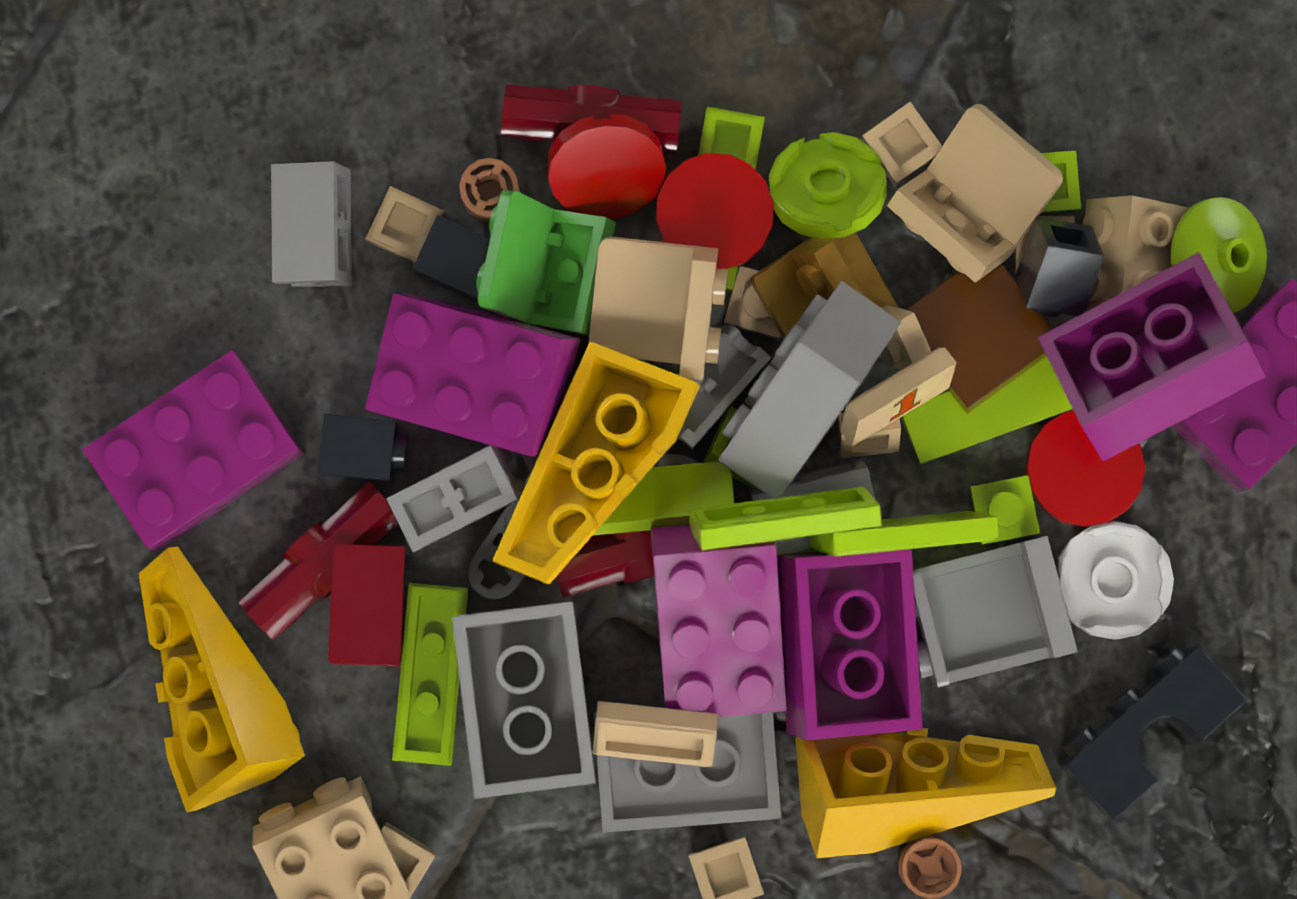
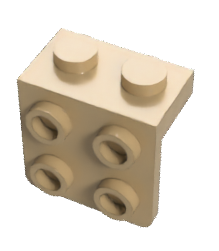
[887,104,1063,283]
[1082,195,1189,313]
[589,236,728,380]
[252,776,409,899]

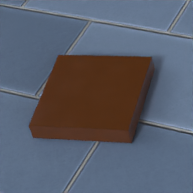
[907,264,1053,414]

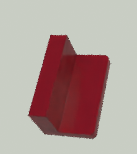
[328,544,405,667]

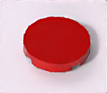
[547,114,666,219]
[656,153,774,270]
[1025,411,1145,527]

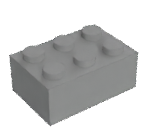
[718,281,902,498]
[452,602,596,799]

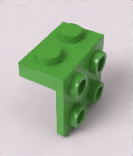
[476,190,616,337]

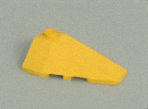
[493,341,700,585]
[139,546,305,813]
[795,728,1056,858]

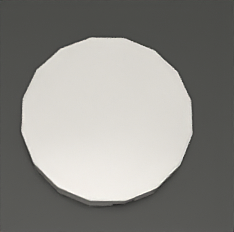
[1056,521,1174,640]

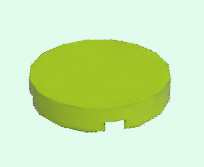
[769,132,887,239]

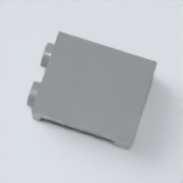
[913,536,1078,687]

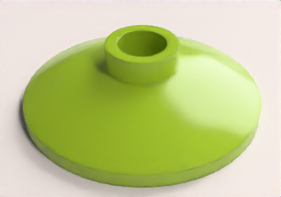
[1170,197,1267,313]

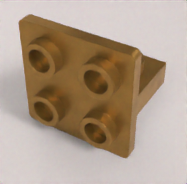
[750,232,899,346]

